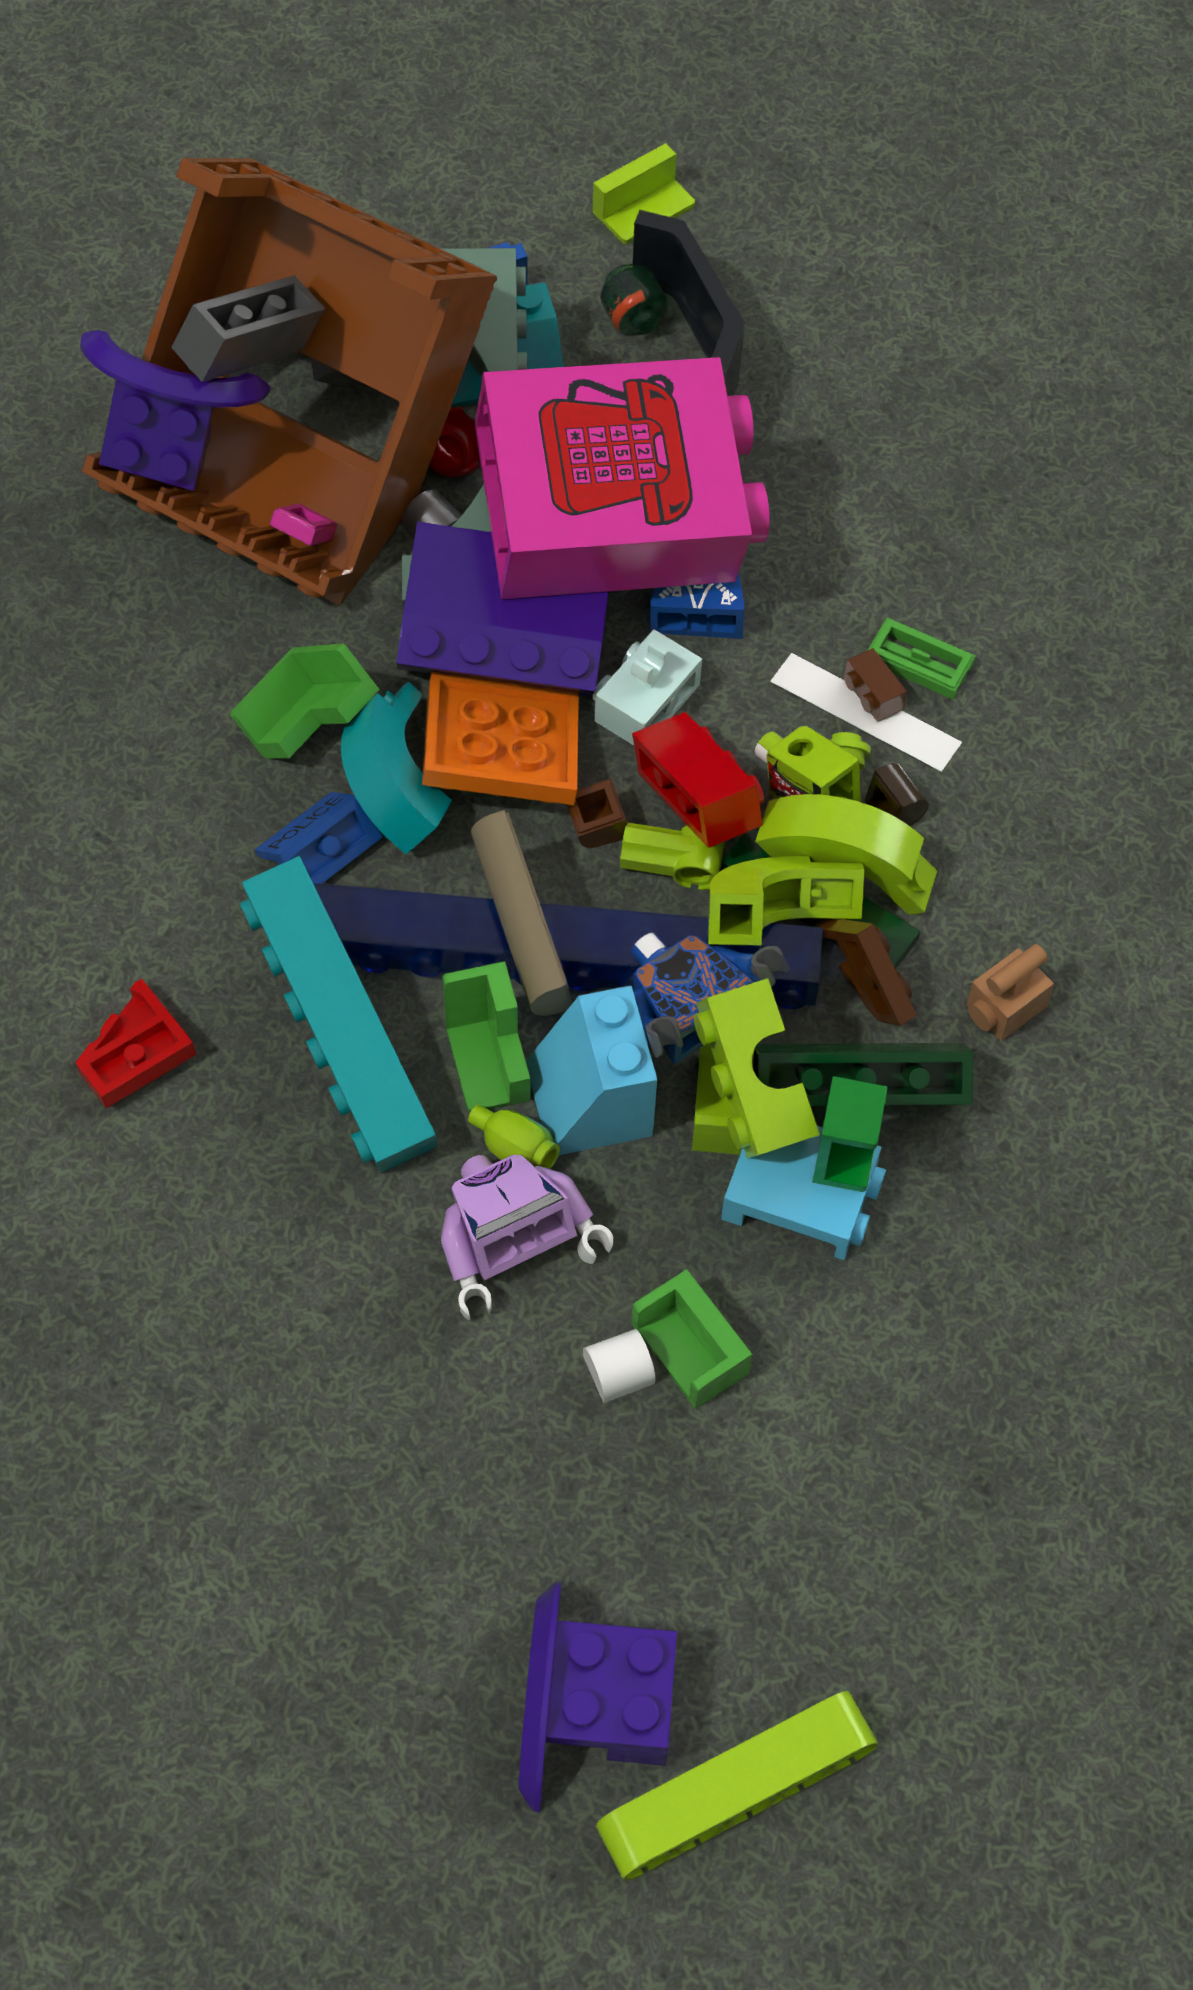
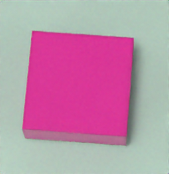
[270,503,338,546]

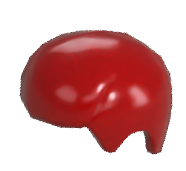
[429,406,481,477]

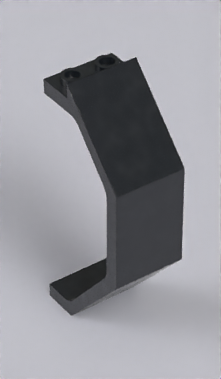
[632,210,745,396]

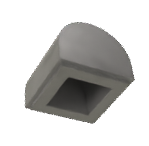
[402,489,462,540]

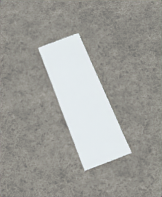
[770,653,962,772]

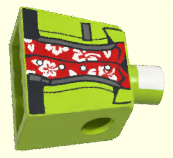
[755,726,861,802]

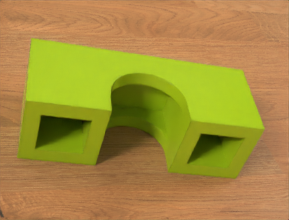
[694,978,820,1158]

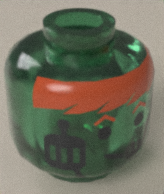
[600,264,668,335]

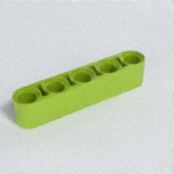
[595,1691,879,1881]

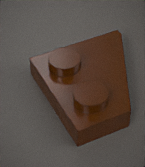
[811,918,917,1026]

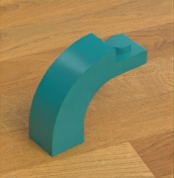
[341,682,452,855]

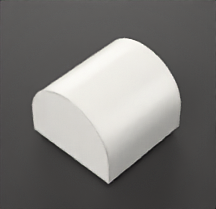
[583,1329,655,1403]

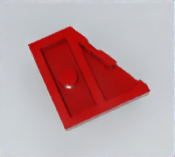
[75,978,197,1109]

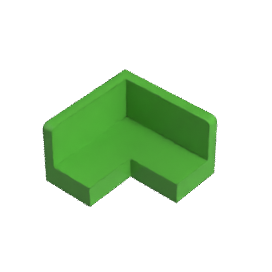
[230,644,380,759]
[442,961,530,1113]

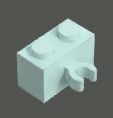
[593,629,702,745]

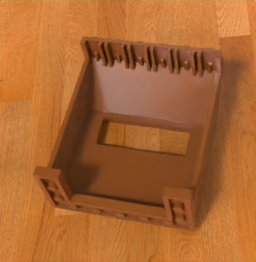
[82,158,497,606]

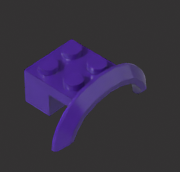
[80,330,270,491]
[518,1582,677,1812]

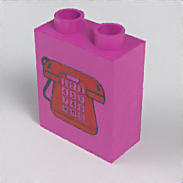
[475,357,770,599]

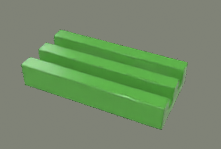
[867,617,975,700]

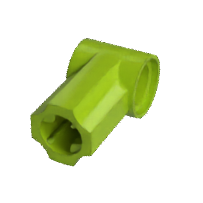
[620,822,725,890]

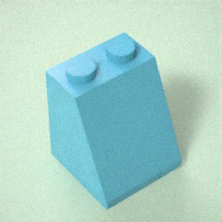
[526,985,657,1155]

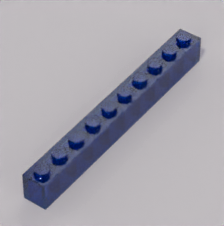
[313,883,823,1009]

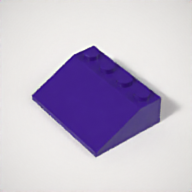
[396,522,608,697]

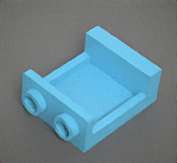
[721,1126,886,1260]

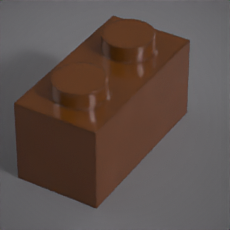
[844,648,907,722]

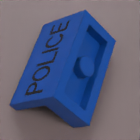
[255,791,382,888]

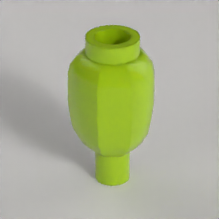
[468,1104,560,1169]

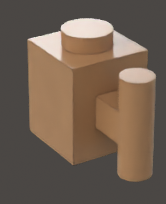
[966,944,1054,1041]

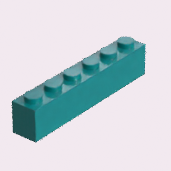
[239,856,438,1173]

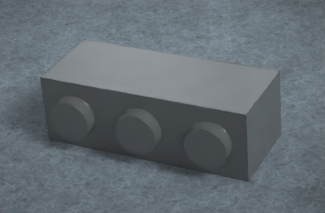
[171,275,325,382]

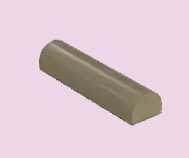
[471,810,572,1016]

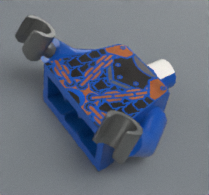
[631,933,790,1064]

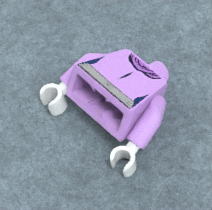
[441,1155,613,1320]

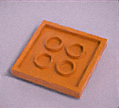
[422,671,579,805]

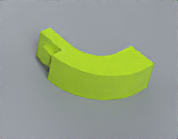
[755,794,937,915]
[708,856,864,945]

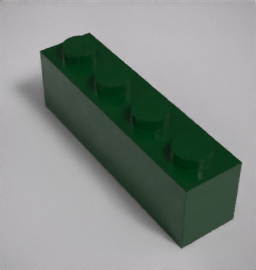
[753,1043,973,1106]

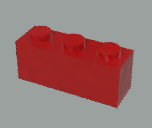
[632,712,764,848]

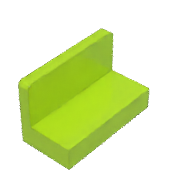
[593,143,695,244]

